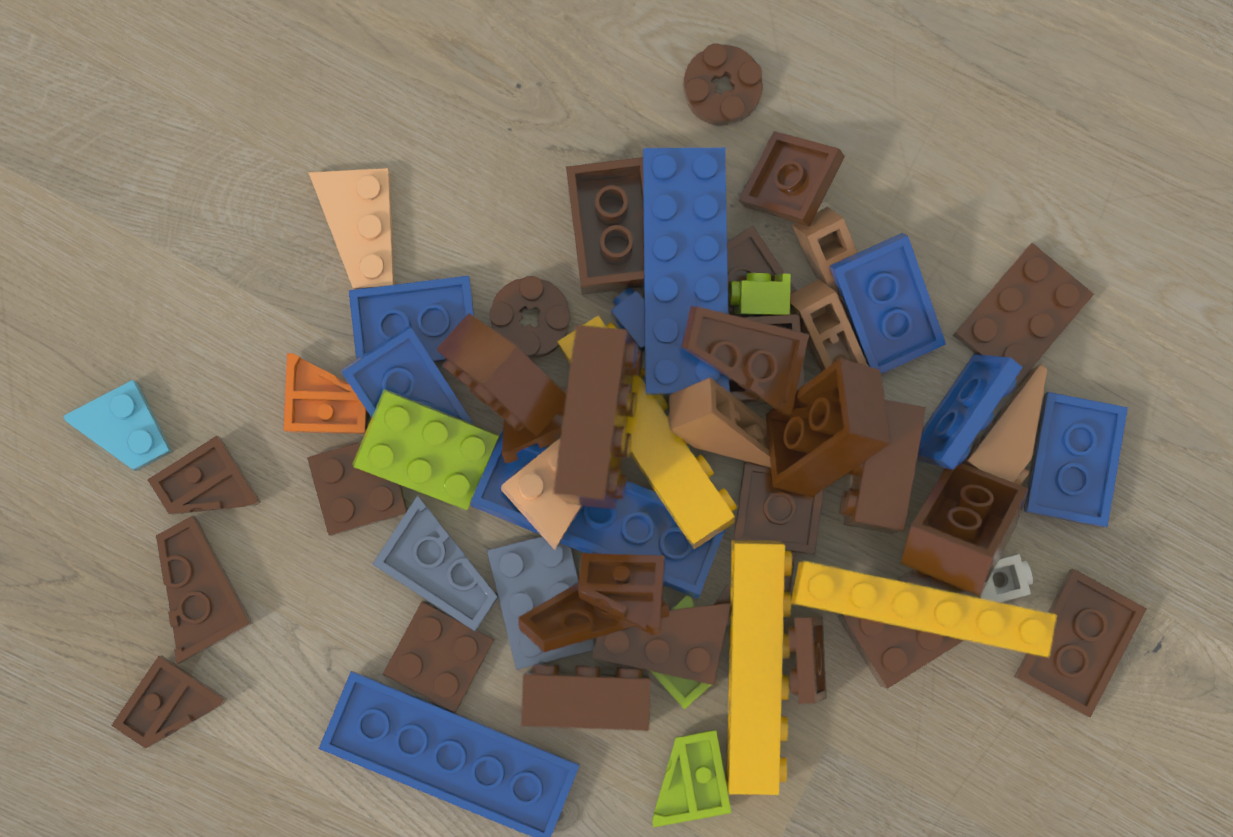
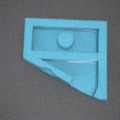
[63,380,173,471]

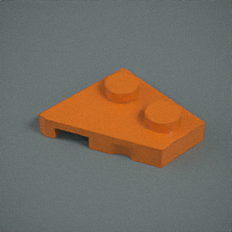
[283,353,368,434]

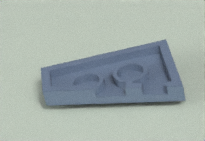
[372,496,498,631]

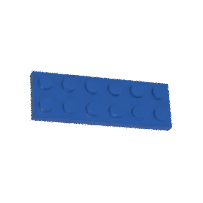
[643,147,729,395]
[470,430,726,599]
[319,671,580,837]

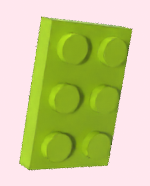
[353,389,499,510]

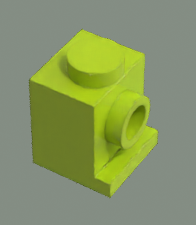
[728,273,791,316]

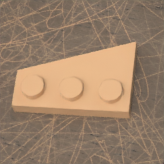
[308,168,395,290]
[501,437,582,550]

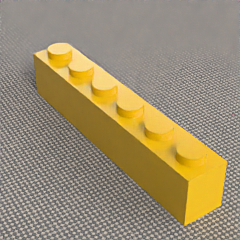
[558,315,737,550]
[726,540,792,795]
[791,561,1057,657]

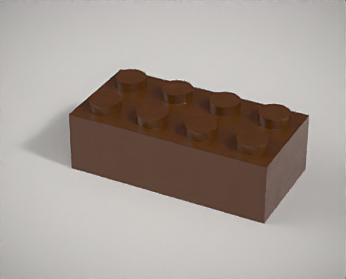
[553,325,642,509]

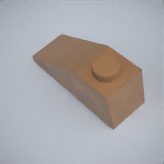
[792,207,858,328]
[790,279,868,372]
[962,364,1047,485]
[668,378,771,468]

